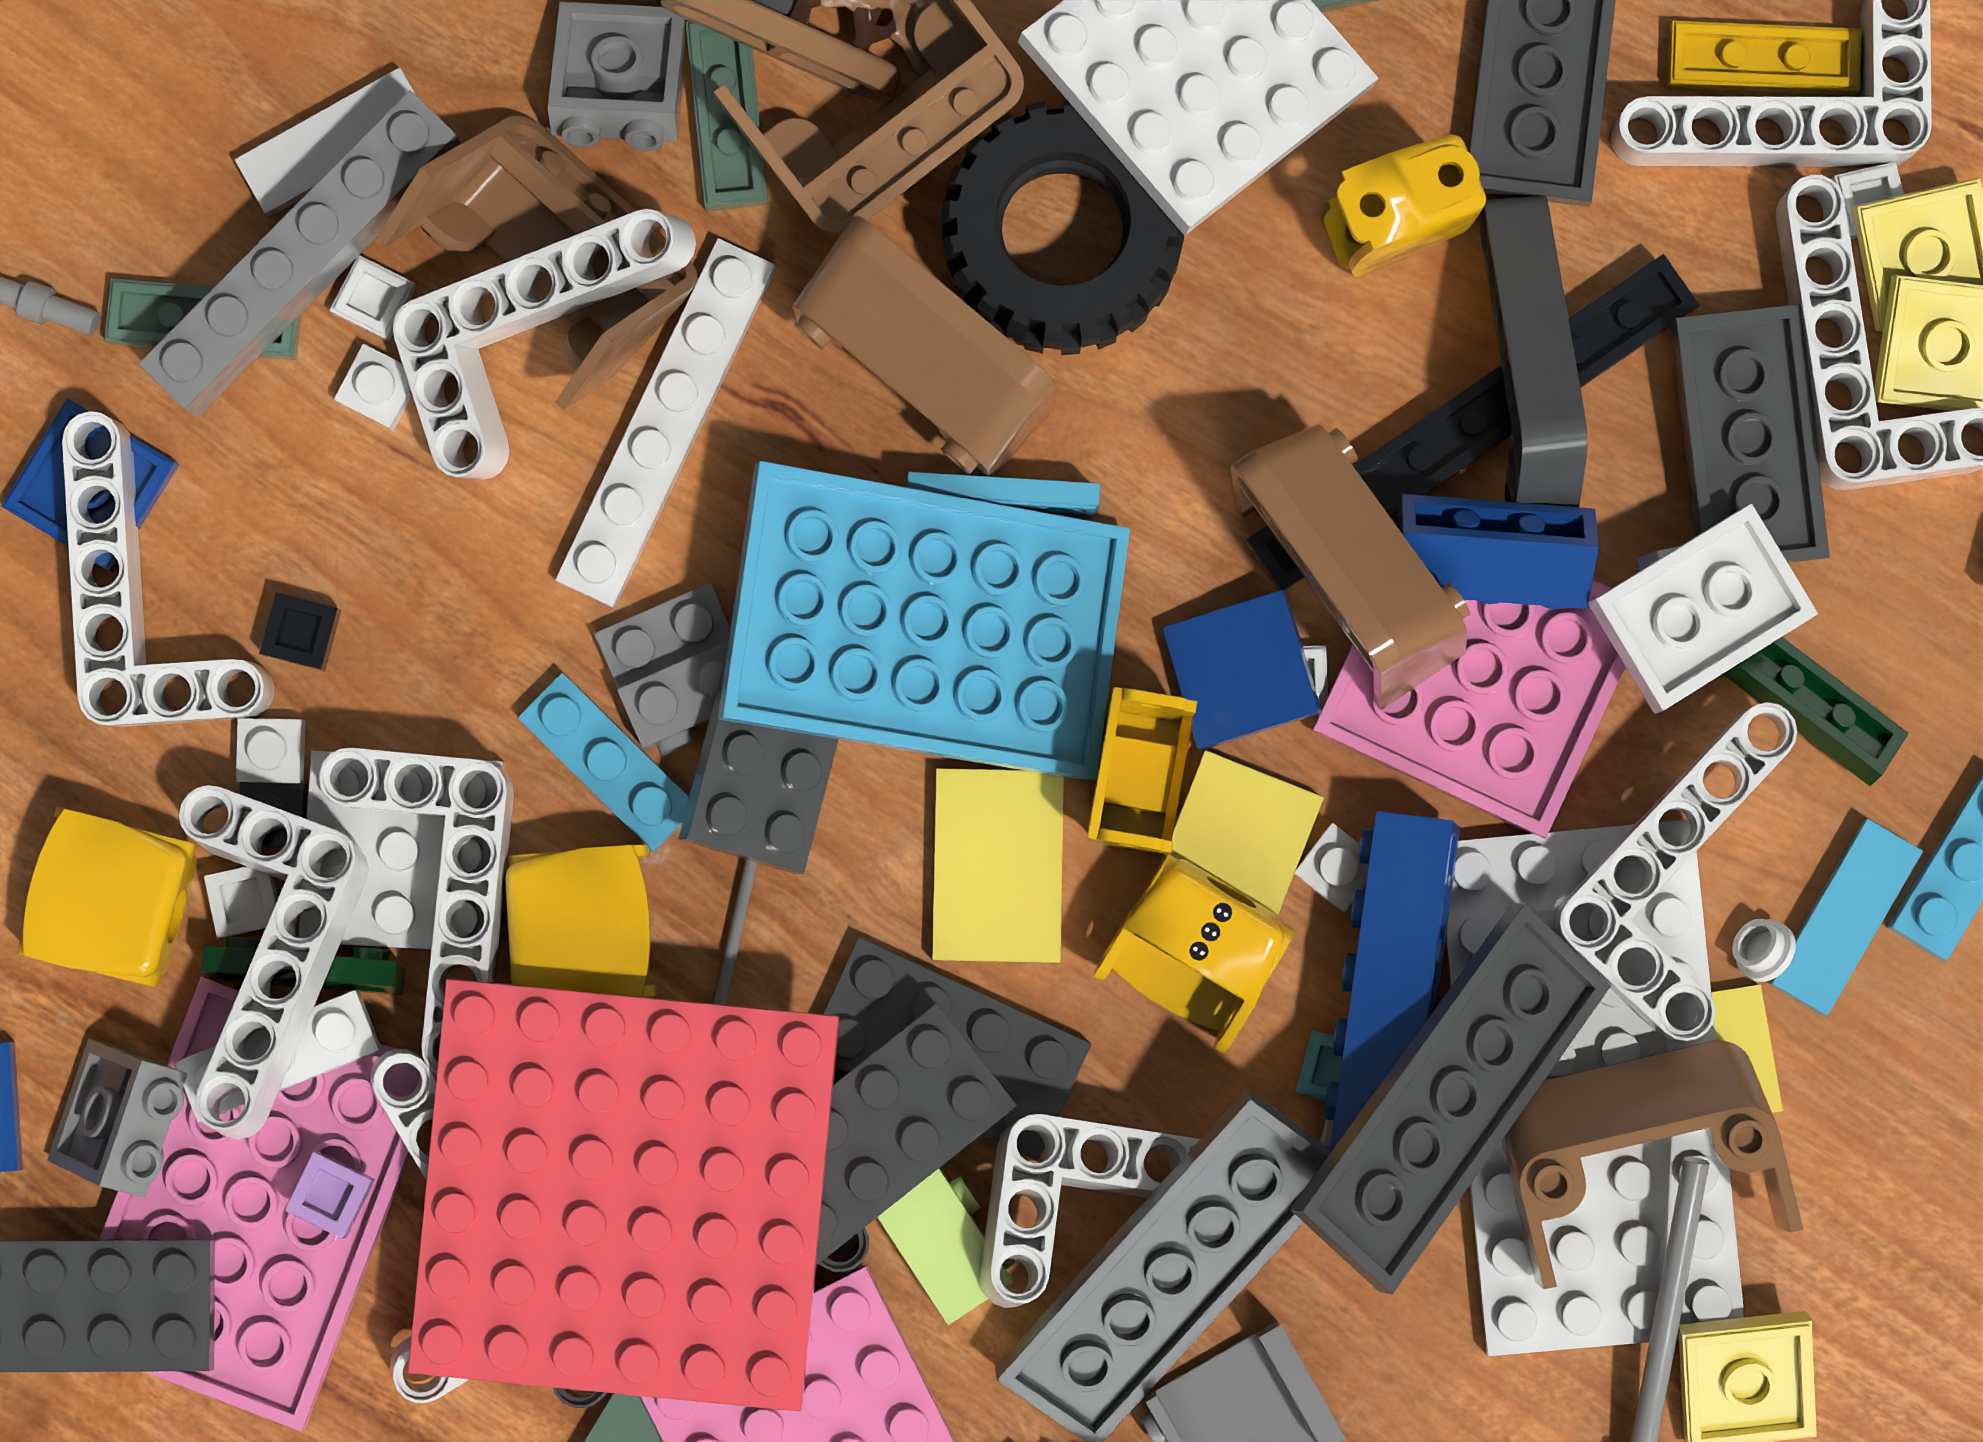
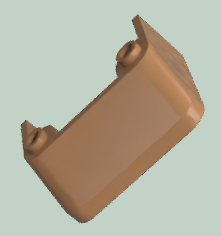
[712,0,1024,234]
[376,116,698,410]
[792,216,1056,477]
[1230,424,1470,710]
[1501,1041,1804,1289]

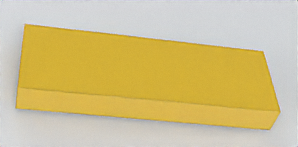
[1667,21,1862,96]

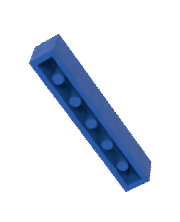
[1325,811,1461,1150]

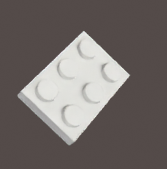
[1588,503,1818,714]

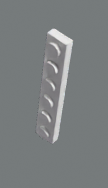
[555,238,776,609]

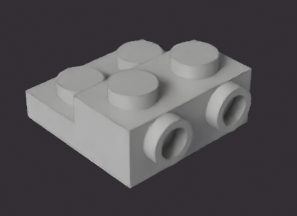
[547,2,686,151]
[594,583,731,756]
[47,1038,187,1198]

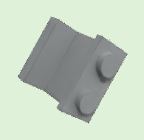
[1140,1320,1346,1442]

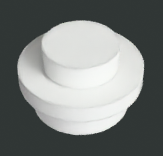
[1732,919,1796,982]

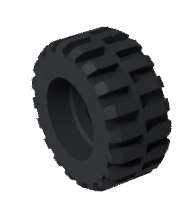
[941,100,1184,355]

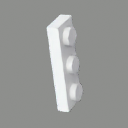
[174,990,382,1123]

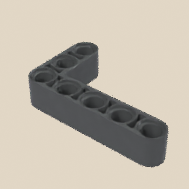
[1479,195,1588,507]

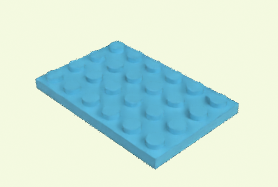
[718,461,1130,781]

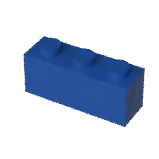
[1397,494,1599,609]

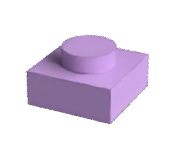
[284,1151,375,1239]

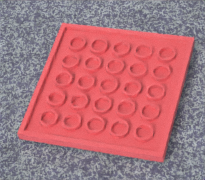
[408,979,840,1412]

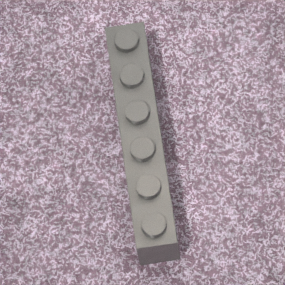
[138,90,461,419]

